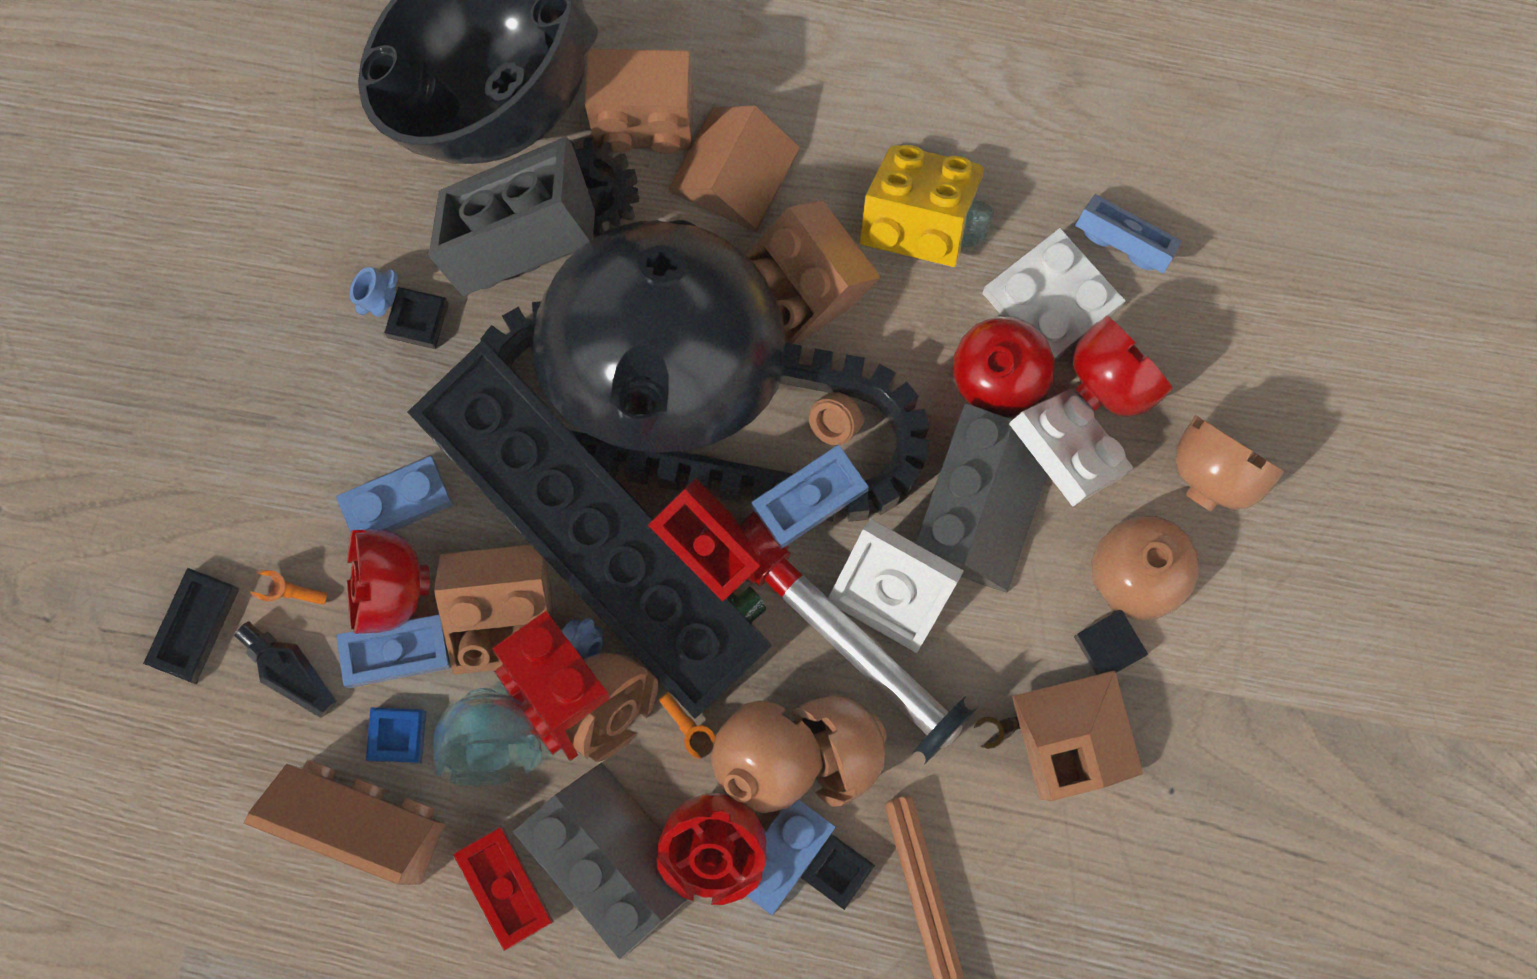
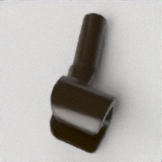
[974,716,1020,749]

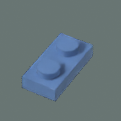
[1075,194,1182,274]
[751,444,869,549]
[336,456,453,533]
[336,615,451,688]
[747,799,836,915]

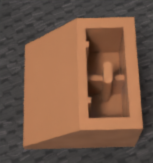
[746,200,881,345]
[434,545,554,675]

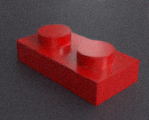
[453,827,554,951]

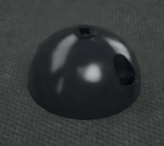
[358,0,598,164]
[532,220,786,453]

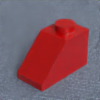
[648,478,762,602]

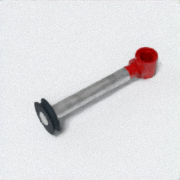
[739,512,978,765]

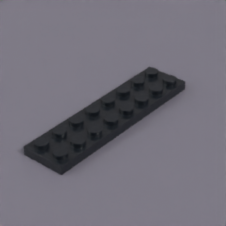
[407,340,772,719]

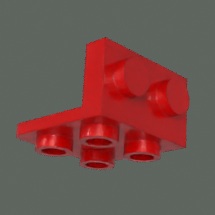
[492,611,610,761]

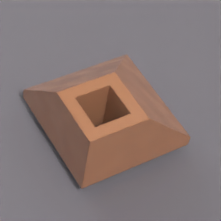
[1012,671,1143,801]

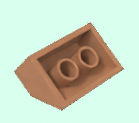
[243,759,445,885]

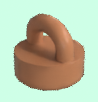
[809,392,865,445]

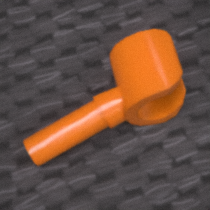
[250,569,328,605]
[658,692,715,759]

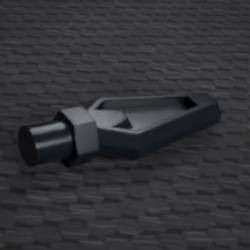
[234,621,337,718]

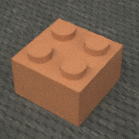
[585,49,694,154]

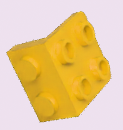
[860,145,984,267]

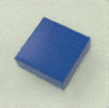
[366,707,427,764]

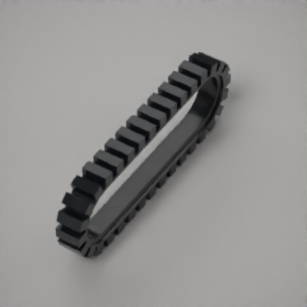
[480,301,930,522]

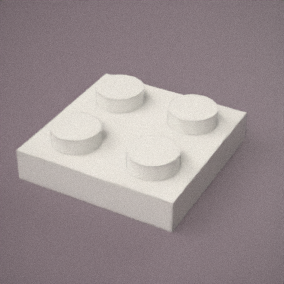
[982,228,1125,360]
[1009,388,1134,507]
[828,518,964,653]

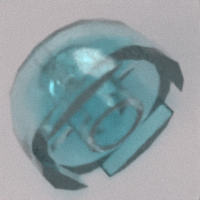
[433,688,542,786]

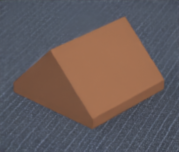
[669,106,800,232]

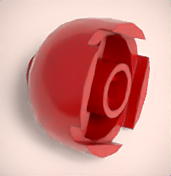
[1073,315,1173,417]
[953,316,1055,417]
[347,529,430,634]
[657,793,767,905]

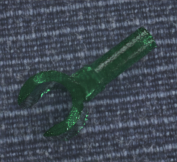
[728,586,767,622]

